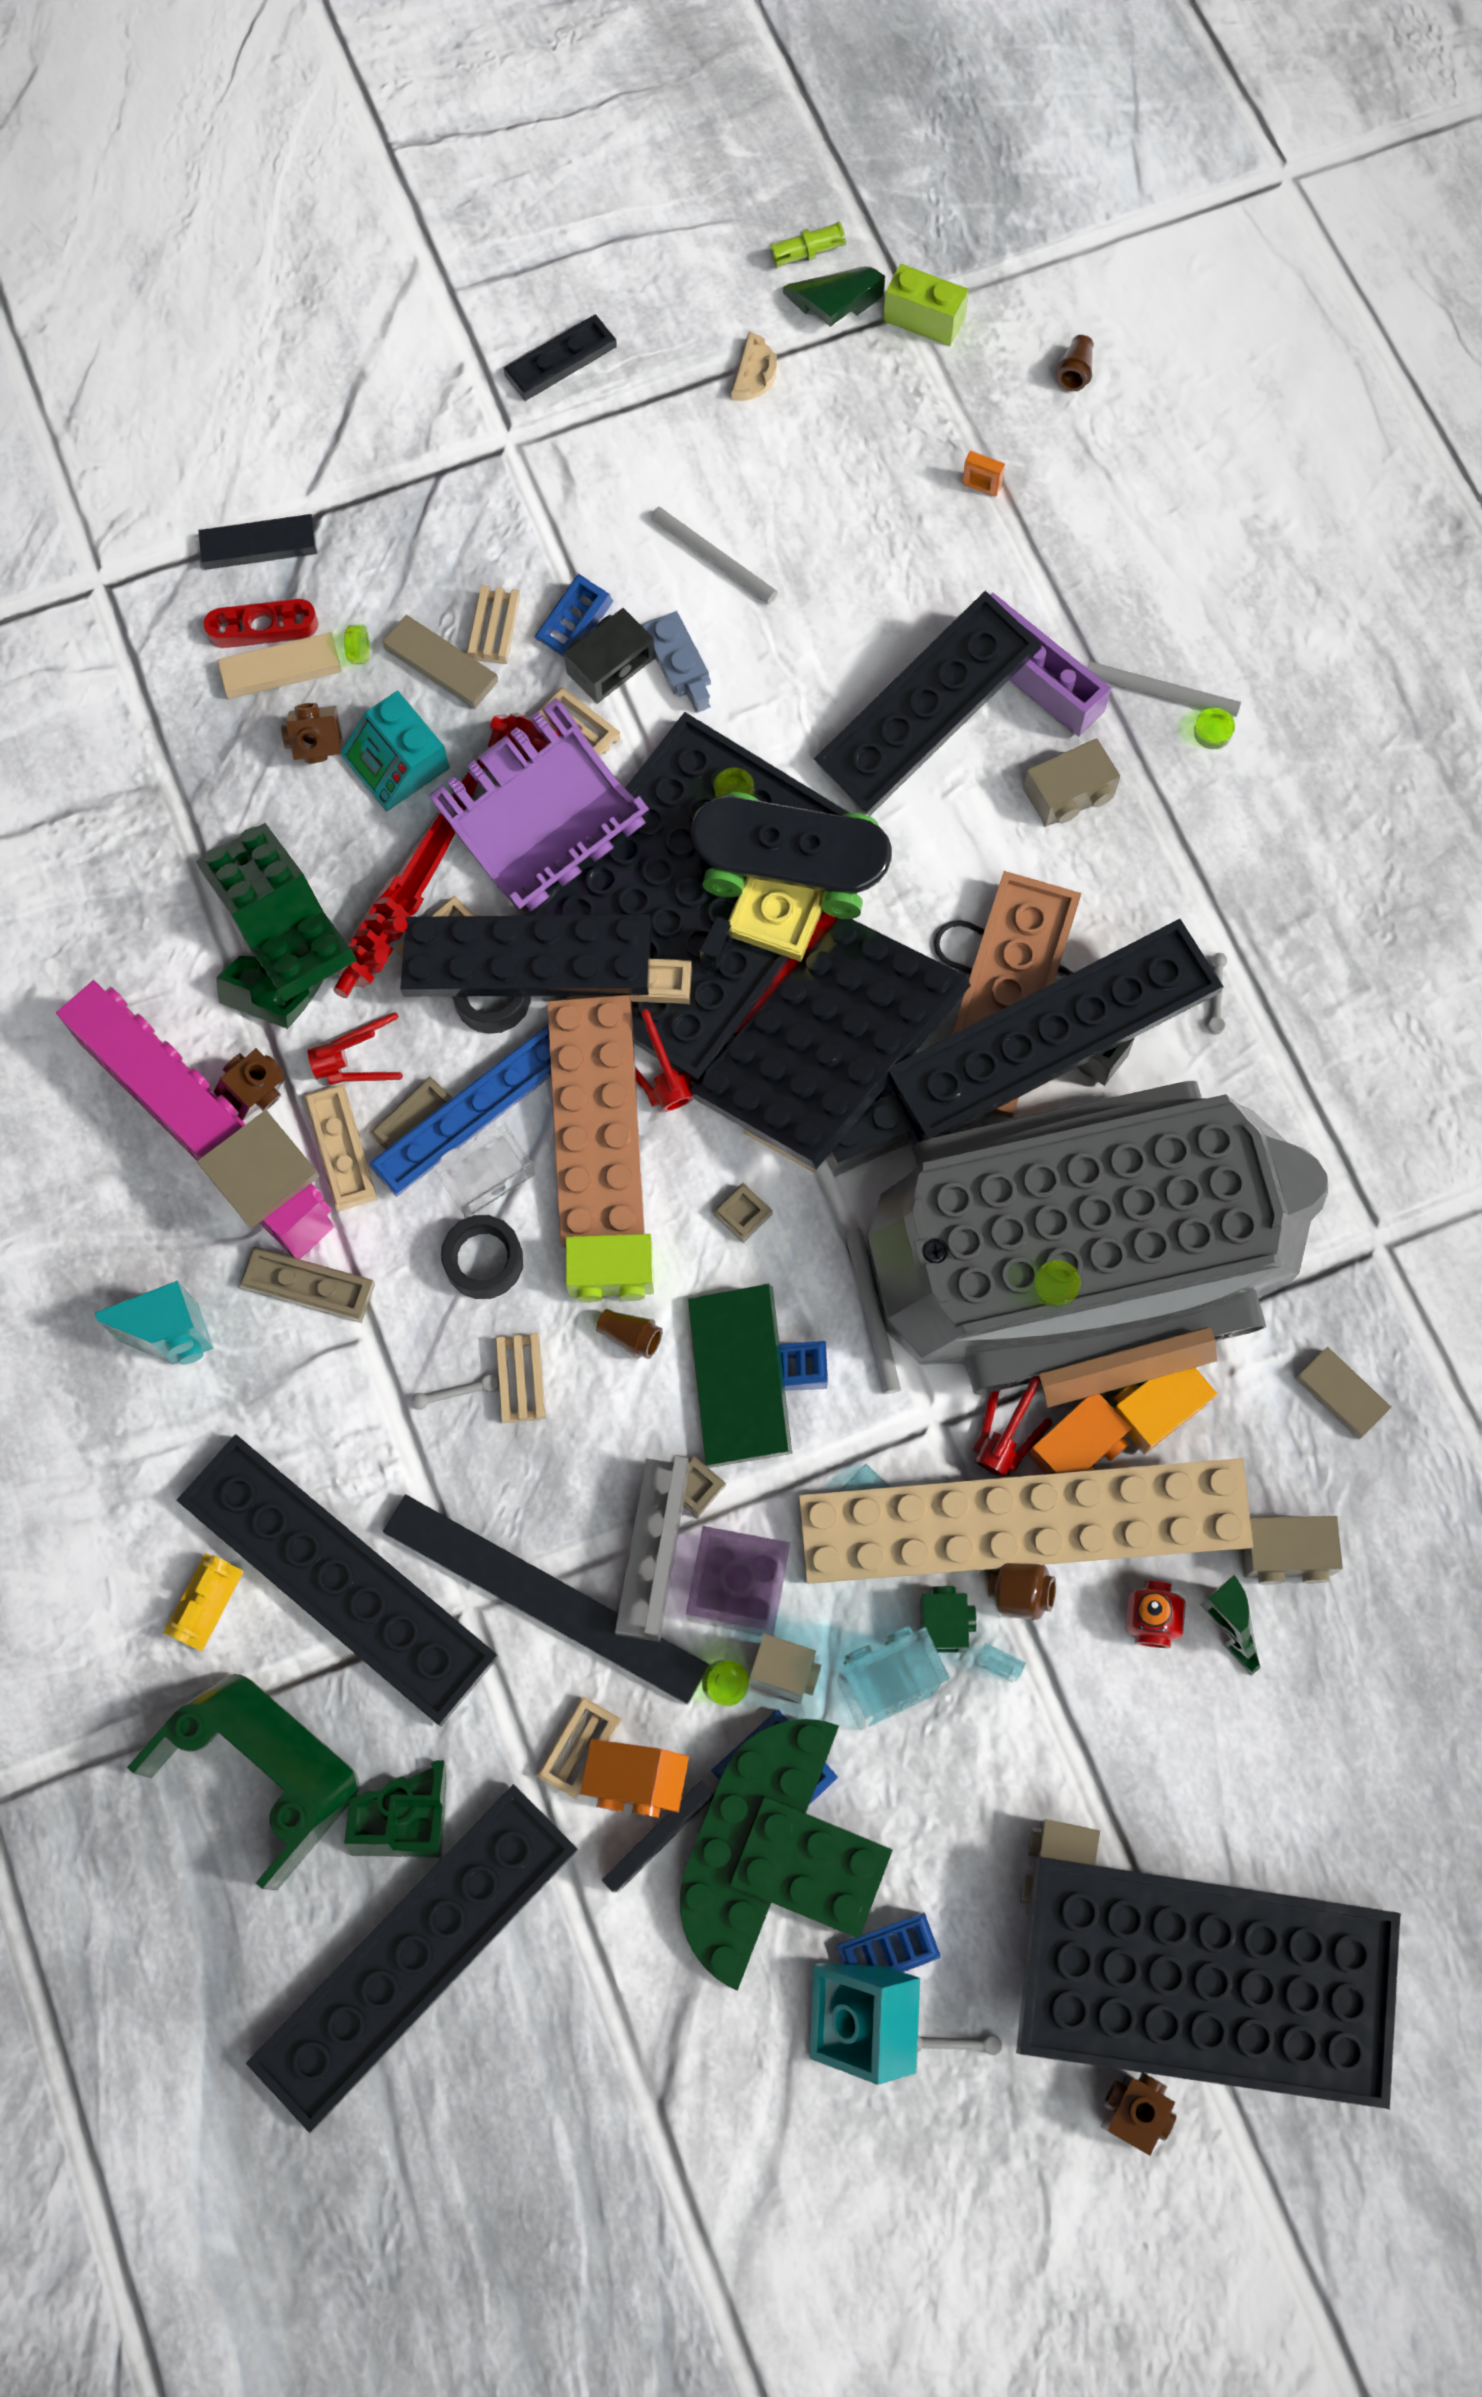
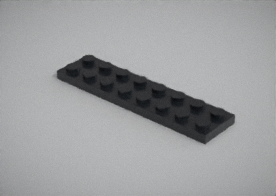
[889,918,1224,1140]
[176,1434,499,1727]
[245,1784,579,2133]

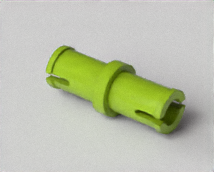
[770,221,846,268]

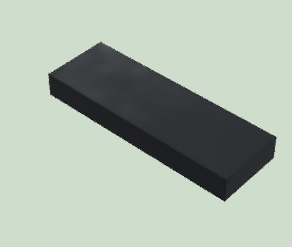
[503,314,617,401]
[198,514,318,570]
[602,1780,713,1893]

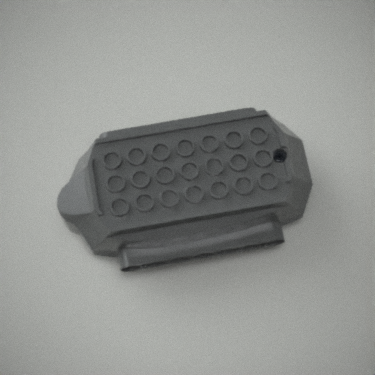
[867,1081,1328,1394]

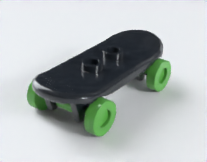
[691,792,892,919]

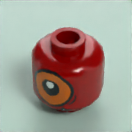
[1125,1580,1186,1648]

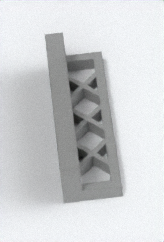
[615,1456,690,1642]

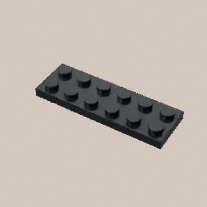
[814,590,1042,817]
[400,914,651,997]

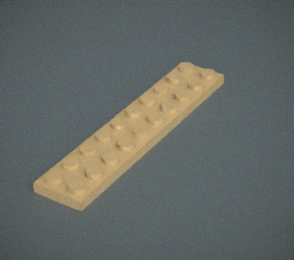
[799,1458,1253,1584]

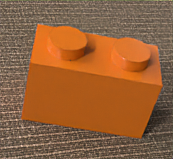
[1028,1394,1132,1474]
[580,1739,689,1818]

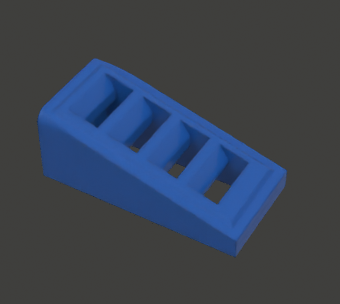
[534,573,614,657]
[780,1341,828,1391]
[837,1912,941,1972]

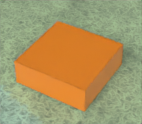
[962,450,1005,497]

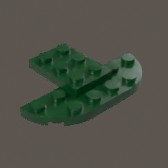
[679,1719,893,1991]

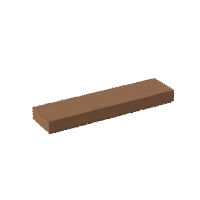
[1039,1327,1217,1408]

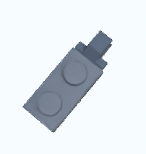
[642,611,711,714]

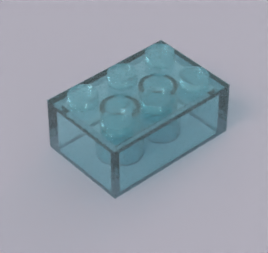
[837,1625,950,1731]

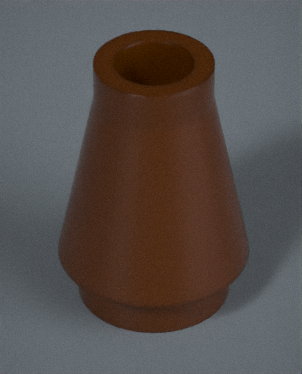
[1055,335,1094,391]
[596,1309,663,1359]

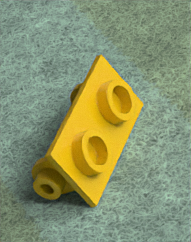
[163,1553,244,1652]

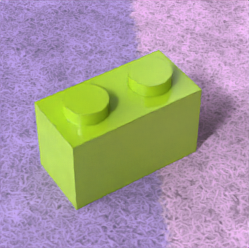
[883,263,969,347]
[566,1234,654,1303]

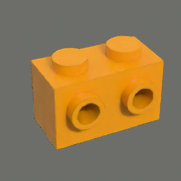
[1114,1367,1218,1455]

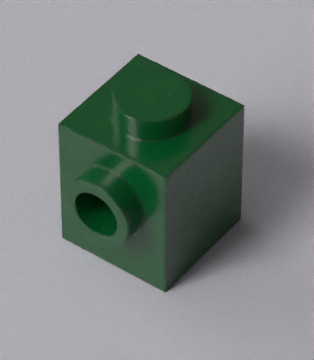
[920,1586,976,1654]

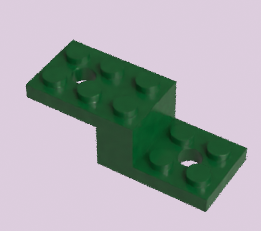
[196,823,357,1002]

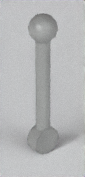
[1208,953,1227,1035]
[411,1375,499,1410]
[917,2035,1002,2055]

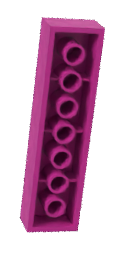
[56,980,334,1259]

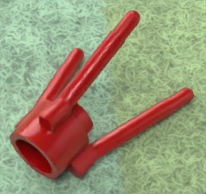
[635,1009,693,1112]
[307,1012,403,1085]
[972,1376,1052,1477]

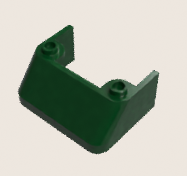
[127,1674,359,1891]

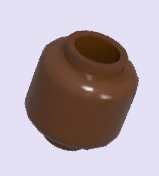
[988,1563,1056,1620]

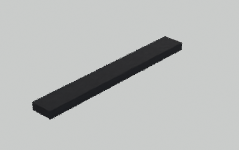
[383,1494,710,1705]

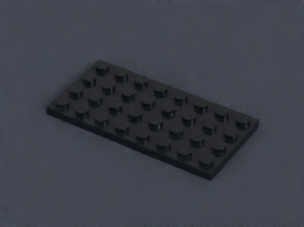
[1016,1857,1401,2109]

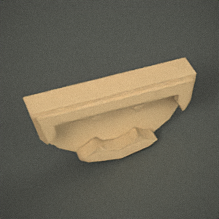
[731,332,777,401]

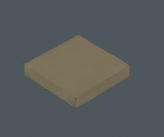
[197,1110,320,1229]

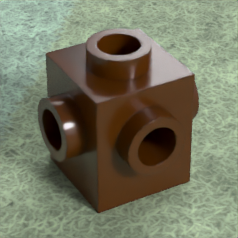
[281,703,343,764]
[213,1048,285,1121]
[1101,2073,1177,2156]

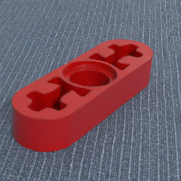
[203,599,319,648]

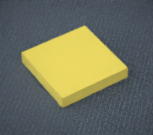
[729,877,825,961]

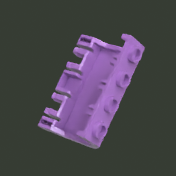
[428,698,649,912]

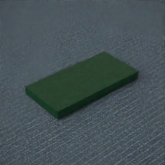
[688,1283,793,1468]

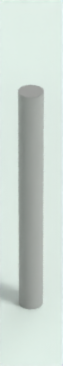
[651,507,778,604]
[1088,661,1241,717]
[845,1228,901,1394]

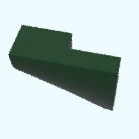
[783,266,885,327]
[216,956,324,1029]
[1200,1575,1261,1676]
[344,1760,446,1857]

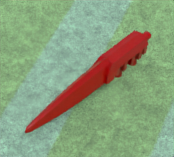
[333,759,484,998]

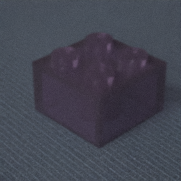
[685,1526,791,1636]

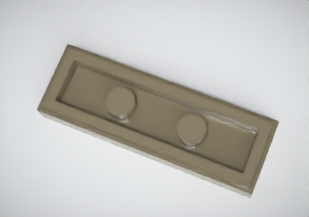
[382,614,498,709]
[239,1247,375,1323]

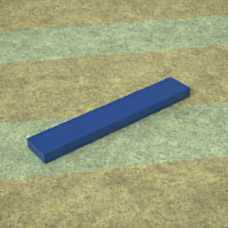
[369,1024,551,1198]

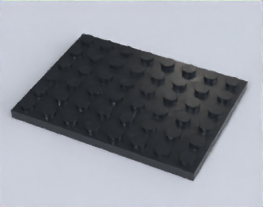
[525,712,850,1083]

